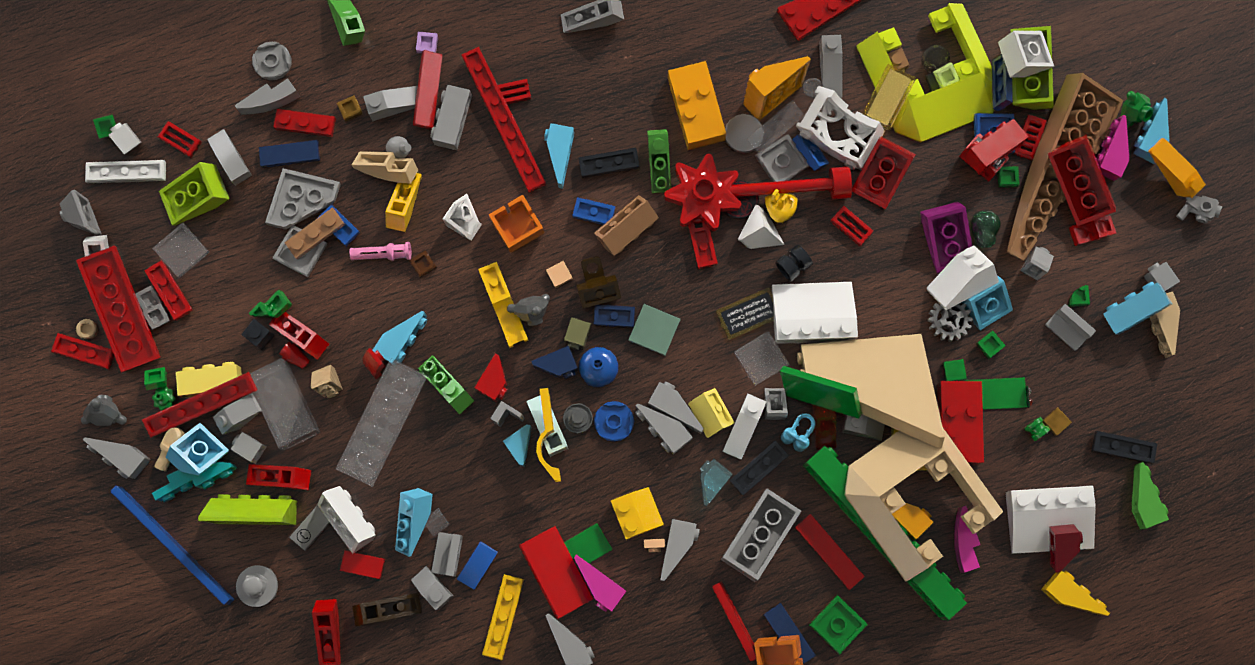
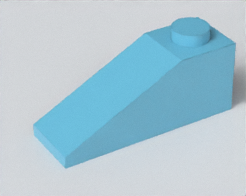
[544,123,574,189]

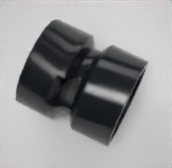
[775,245,813,282]

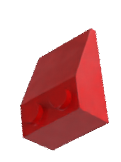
[852,136,916,209]

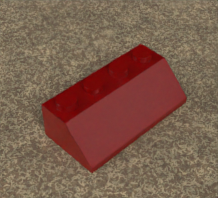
[1047,135,1116,226]

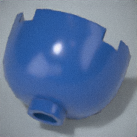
[579,347,619,387]

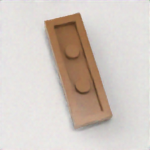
[284,207,346,259]

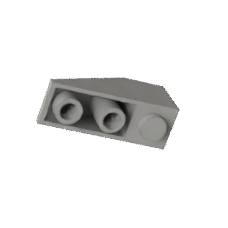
[635,404,693,455]
[83,438,151,479]

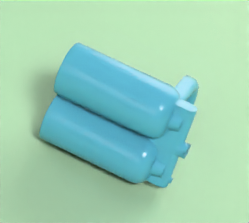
[781,413,815,452]

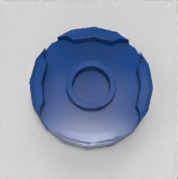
[594,401,634,442]

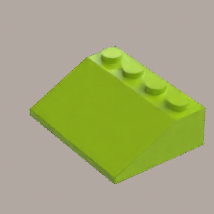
[198,494,297,525]

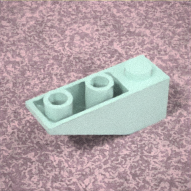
[527,396,569,457]

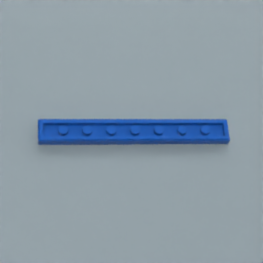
[111,486,235,605]

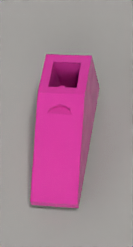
[1096,115,1129,181]

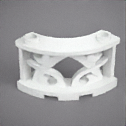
[796,86,885,170]

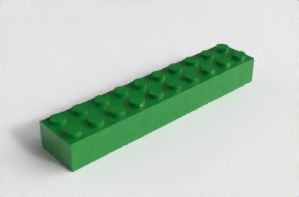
[803,446,967,620]

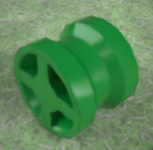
[1024,416,1050,441]

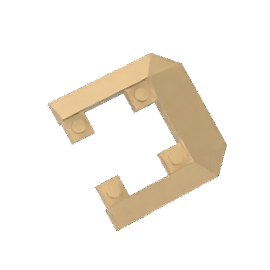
[844,428,1003,582]

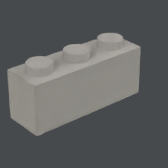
[430,85,472,150]

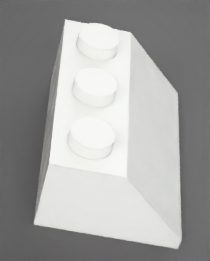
[317,486,375,554]

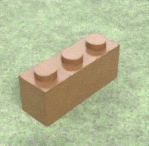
[594,195,659,256]

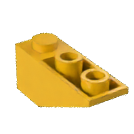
[1041,571,1110,616]

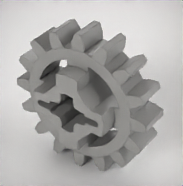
[927,303,973,342]

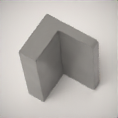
[1045,304,1096,351]
[490,401,525,427]
[432,532,463,577]

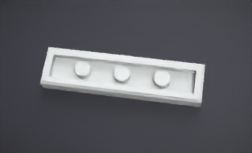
[85,160,166,183]

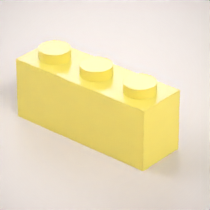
[176,362,242,398]

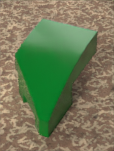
[249,290,292,318]

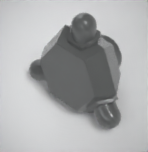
[507,294,550,326]
[81,395,127,426]

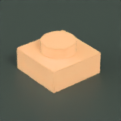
[644,539,665,552]

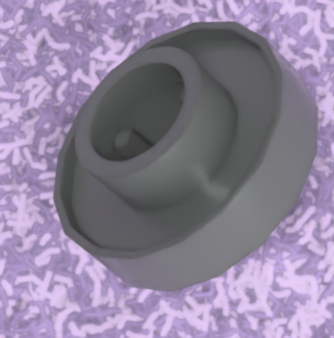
[563,403,593,434]

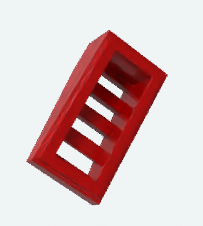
[1014,115,1047,160]

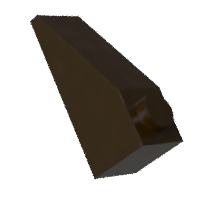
[352,593,422,627]

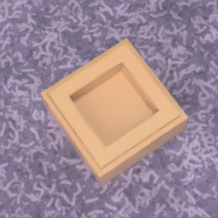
[546,261,573,288]

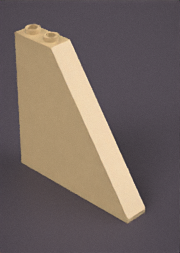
[797,334,945,448]

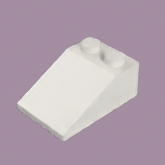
[927,246,999,310]

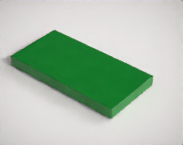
[780,366,862,419]

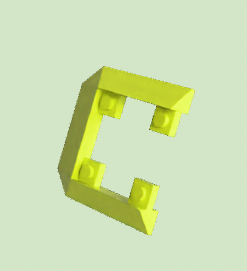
[856,3,994,143]

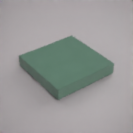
[628,304,681,356]

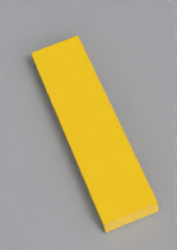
[482,574,524,660]

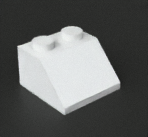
[998,31,1054,78]

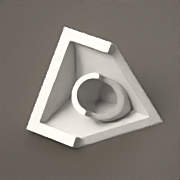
[443,194,482,241]
[738,205,784,249]

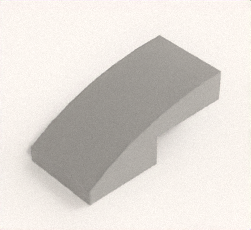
[136,285,170,330]

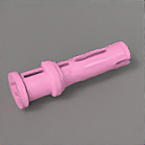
[350,242,412,261]

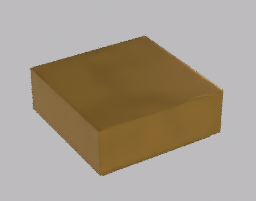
[337,95,363,122]
[1043,407,1072,436]

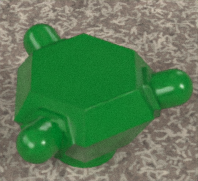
[1120,91,1153,129]

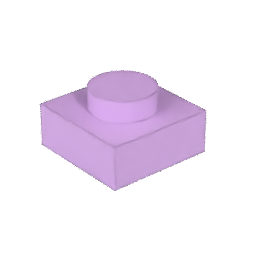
[416,32,438,53]

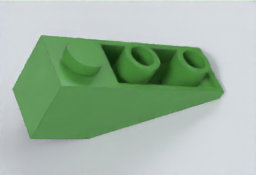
[327,0,365,46]
[647,129,671,193]
[418,355,474,414]
[1132,462,1169,529]

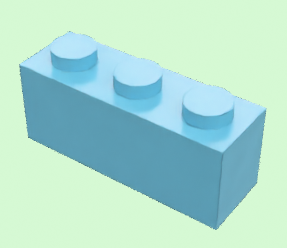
[1103,282,1172,335]

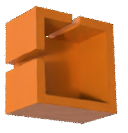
[489,195,544,253]
[754,635,803,665]

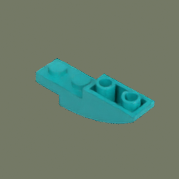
[152,462,237,502]

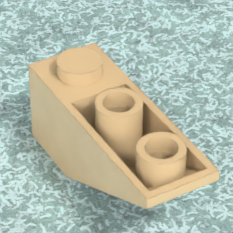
[1150,291,1180,358]
[311,365,343,398]

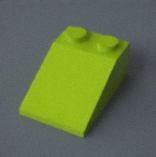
[159,162,229,226]

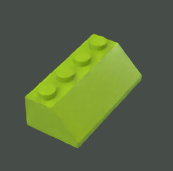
[1011,26,1054,110]

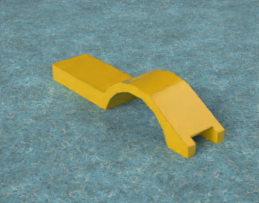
[478,262,529,348]
[536,388,561,482]

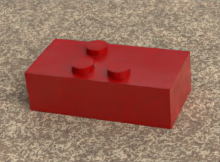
[937,381,984,465]

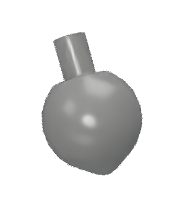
[386,136,411,158]

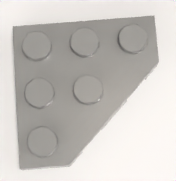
[265,168,341,230]

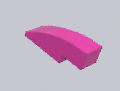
[954,506,980,573]

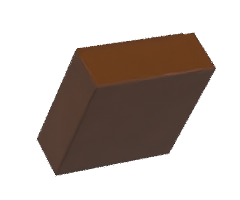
[409,250,437,278]

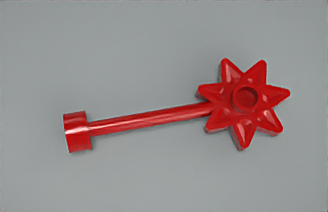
[664,154,852,232]

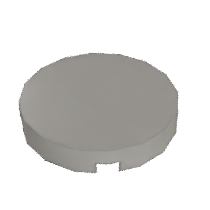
[252,42,292,80]
[725,114,764,154]

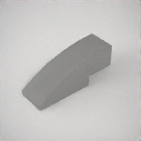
[235,78,300,115]
[207,129,252,186]

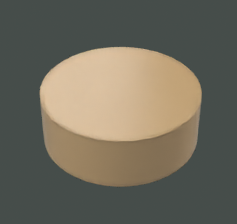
[76,319,98,340]

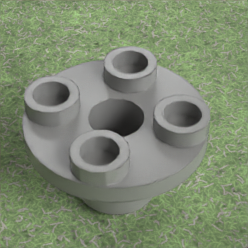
[236,565,278,607]

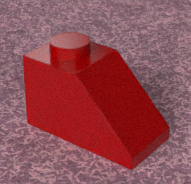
[474,353,508,402]

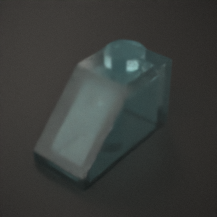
[700,459,732,507]

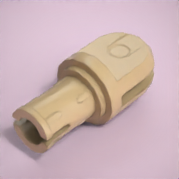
[154,428,185,471]

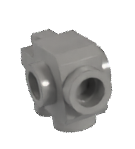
[1176,196,1222,223]

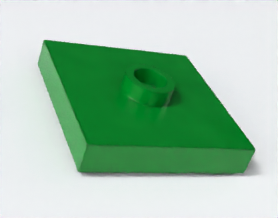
[809,595,868,655]

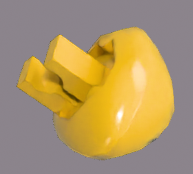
[765,189,798,223]

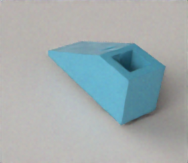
[1133,98,1169,164]
[373,311,427,366]
[395,488,433,557]

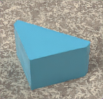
[503,424,532,467]

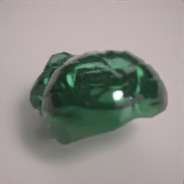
[970,210,1001,248]

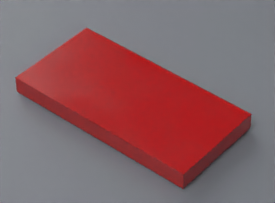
[519,526,593,619]

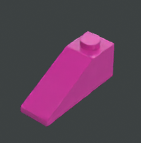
[574,555,626,612]

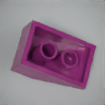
[920,202,972,273]

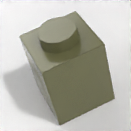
[564,317,591,350]

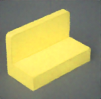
[688,388,735,438]

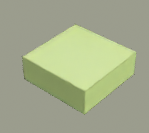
[933,63,960,88]

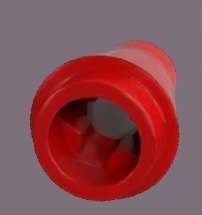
[279,342,310,370]

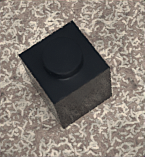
[241,319,275,350]

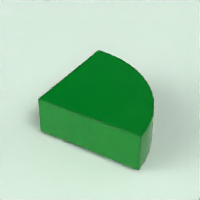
[1068,285,1090,307]

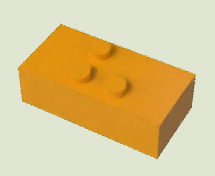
[668,61,726,150]

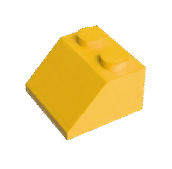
[611,487,664,540]

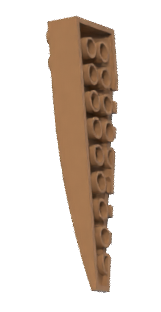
[1007,73,1123,261]

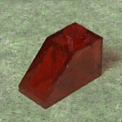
[812,404,836,450]

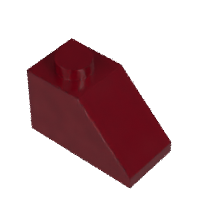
[1049,524,1083,573]

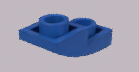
[457,541,498,590]

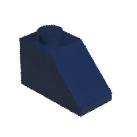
[531,346,578,379]

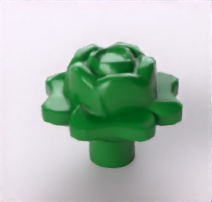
[152,387,175,411]

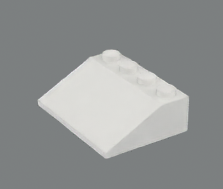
[772,282,858,344]
[1005,486,1095,554]

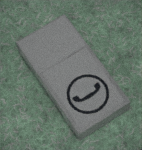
[289,506,330,551]

